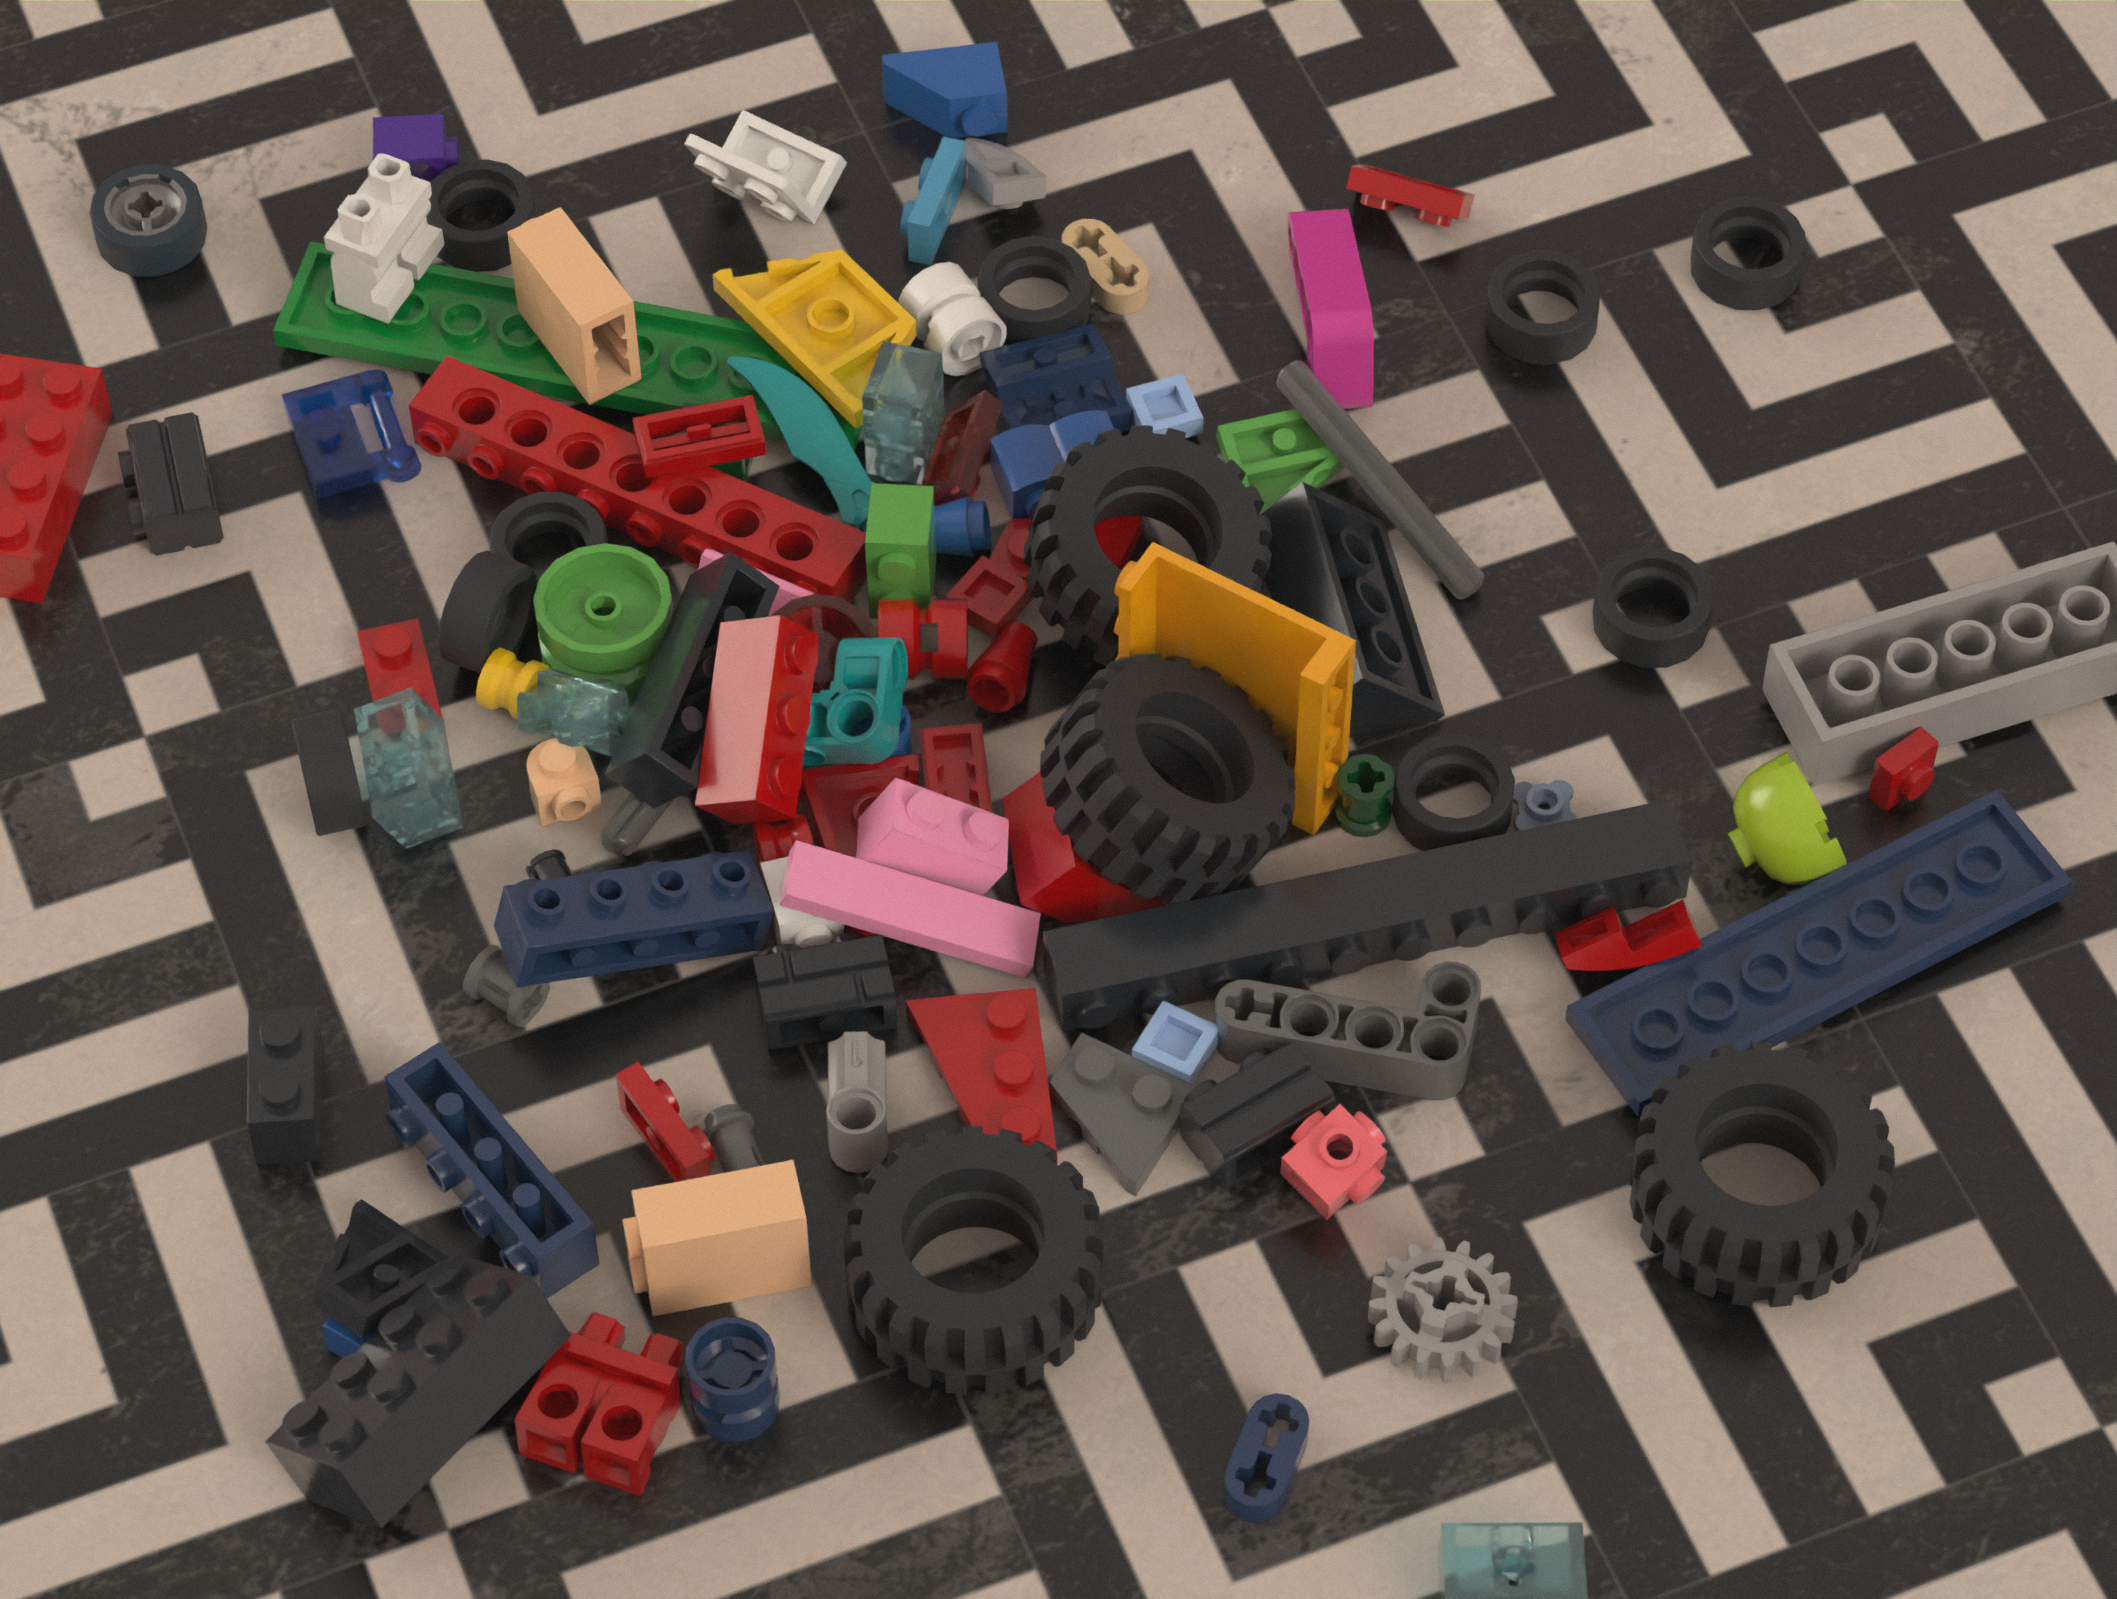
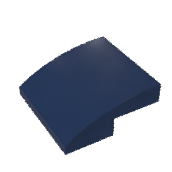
[979,323,1134,433]

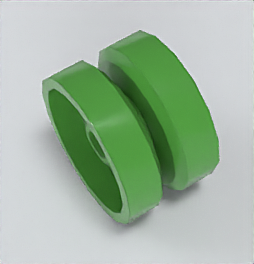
[533,543,674,706]

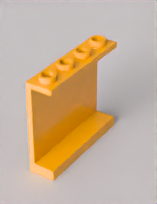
[1114,542,1356,835]

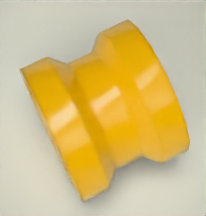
[476,648,550,723]

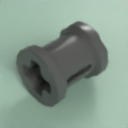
[463,944,550,1027]

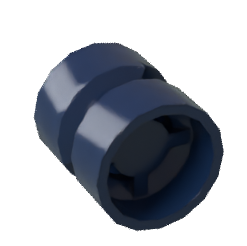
[686,1317,780,1442]

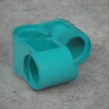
[802,637,908,767]

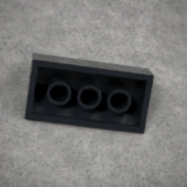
[1260,482,1445,737]

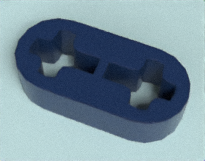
[1224,1393,1309,1523]

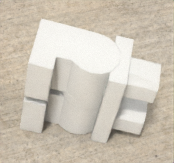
[324,153,445,324]

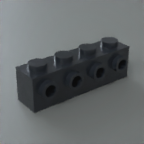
[605,551,780,809]

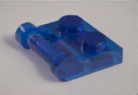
[281,369,422,499]

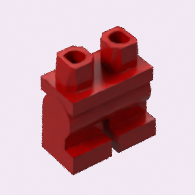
[515,1312,684,1497]

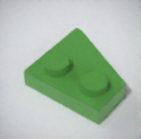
[1216,409,1345,515]

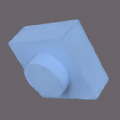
[1126,374,1204,438]
[1132,1001,1219,1085]

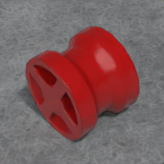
[752,812,814,870]

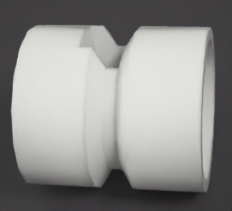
[898,262,1006,376]

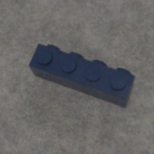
[494,850,774,988]
[384,1042,600,1299]

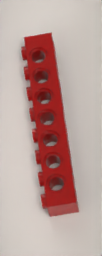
[408,355,867,624]

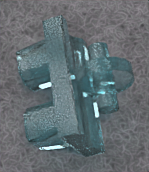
[517,668,630,756]

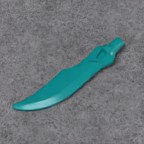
[727,356,875,533]

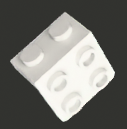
[684,110,847,224]

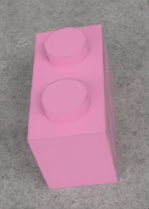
[856,778,1009,896]

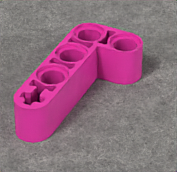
[1288,209,1374,409]

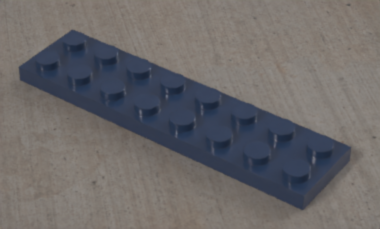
[1565,789,2073,1117]

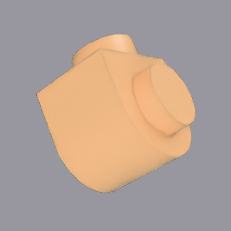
[526,738,602,826]

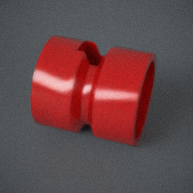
[878,598,968,680]

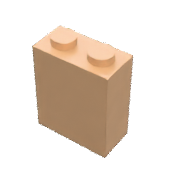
[507,207,642,405]
[622,1160,812,1317]

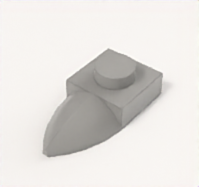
[965,137,1047,209]

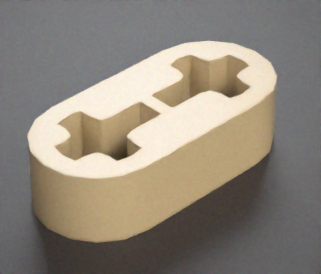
[1062,219,1150,315]

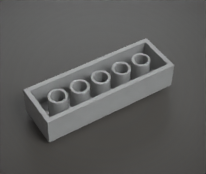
[1762,541,2117,786]

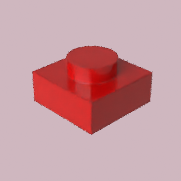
[946,555,1033,639]
[1868,727,1939,812]

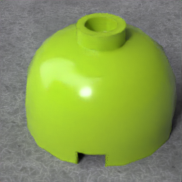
[1727,752,1847,885]

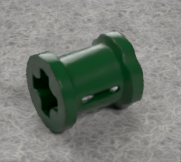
[1335,754,1394,837]

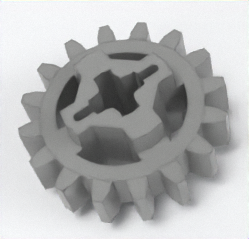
[1368,1237,1517,1382]

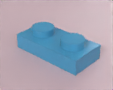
[900,136,967,266]

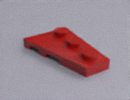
[799,753,921,936]
[906,988,1057,1164]

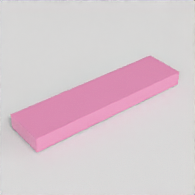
[780,840,1041,978]

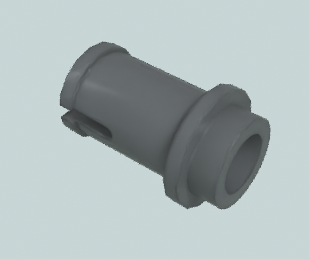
[703,1104,765,1173]

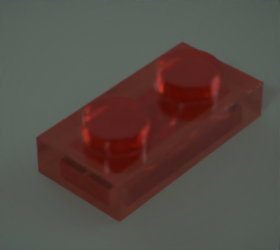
[921,390,1003,506]

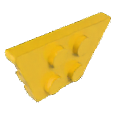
[713,249,917,429]

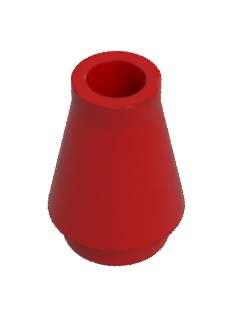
[967,622,1038,712]

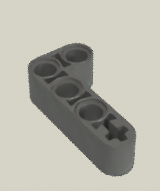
[1215,961,1481,1100]

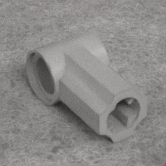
[826,1031,888,1173]

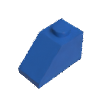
[882,42,1008,139]

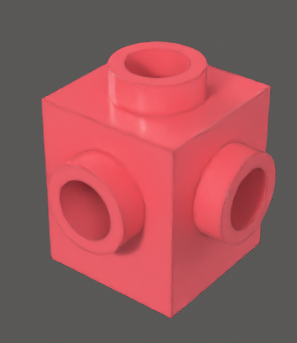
[1280,1104,1387,1221]

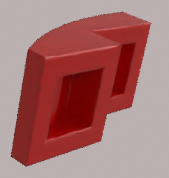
[1555,900,1702,971]

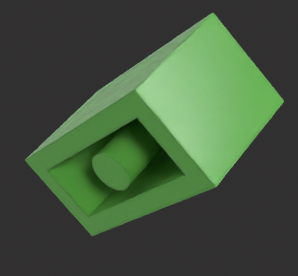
[865,483,937,619]

